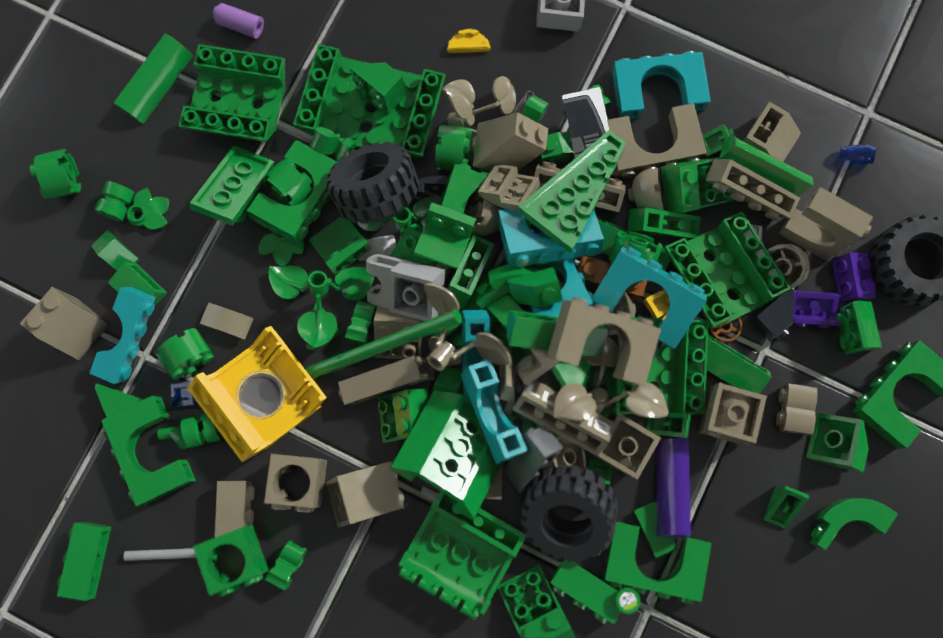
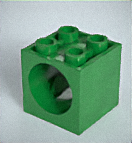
[193,525,269,597]

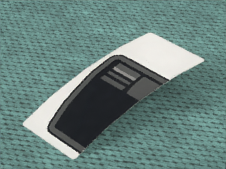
[562,87,615,175]

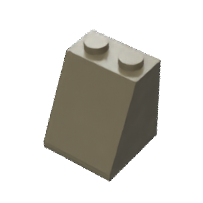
[473,112,548,174]
[20,287,109,360]
[325,461,404,528]

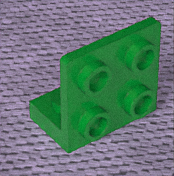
[414,203,476,270]
[309,216,371,275]
[390,223,438,267]

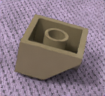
[592,414,661,480]

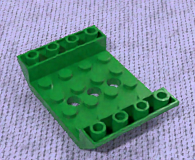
[293,44,446,159]

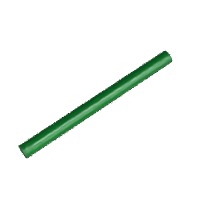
[306,309,462,379]

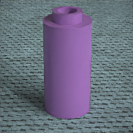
[213,3,264,39]

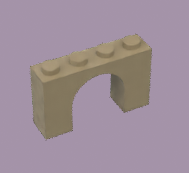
[607,103,706,179]
[778,187,873,261]
[547,297,661,386]

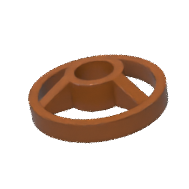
[709,318,742,342]

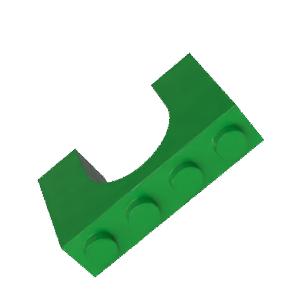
[247,140,338,245]
[439,164,531,244]
[852,340,943,449]
[101,396,196,506]
[602,522,711,605]

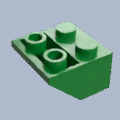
[350,62,406,114]
[836,301,882,355]
[377,389,429,443]

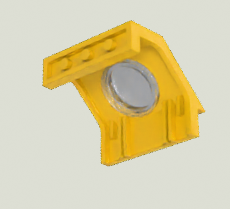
[187,326,327,462]

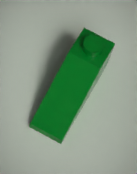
[537,132,575,164]
[627,207,701,239]

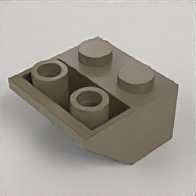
[743,101,801,162]
[374,306,423,359]

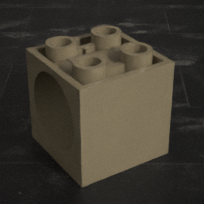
[697,383,767,445]
[264,454,327,512]

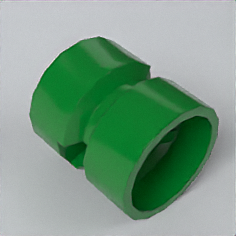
[94,181,134,222]
[181,413,223,448]

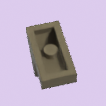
[513,348,560,386]

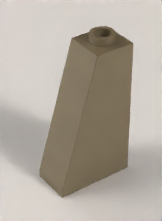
[338,356,436,405]

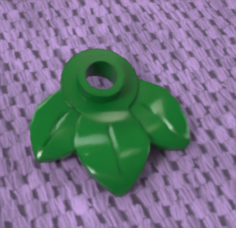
[127,188,170,230]
[259,232,304,267]

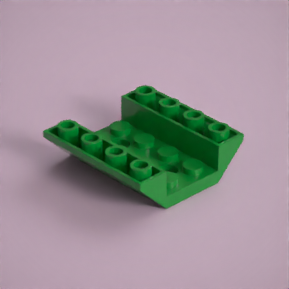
[179,44,285,142]
[664,212,791,328]
[615,317,709,414]
[390,390,502,520]

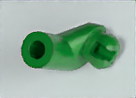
[157,426,188,449]

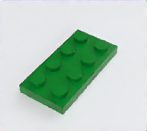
[190,146,274,226]

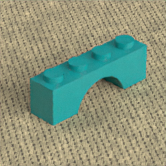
[89,287,156,384]
[462,310,490,399]
[461,359,527,464]

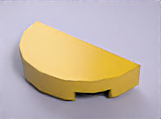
[447,29,490,53]

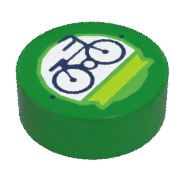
[614,587,640,614]

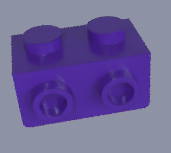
[831,252,876,302]
[793,290,840,328]

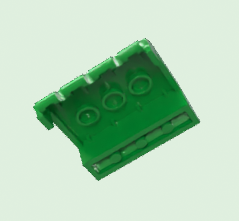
[398,491,526,620]

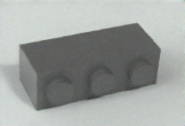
[503,425,563,494]

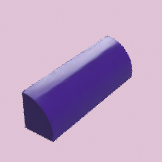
[656,438,691,538]

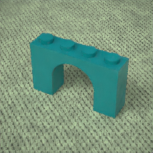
[612,51,711,119]
[499,209,604,268]
[504,233,595,317]
[591,247,707,349]

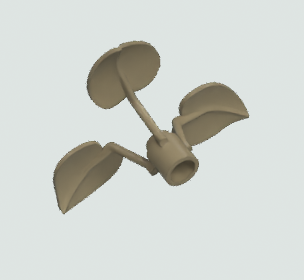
[442,76,516,172]
[424,283,511,371]
[553,336,668,421]

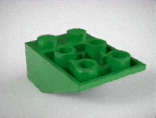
[661,157,733,213]
[497,565,575,638]

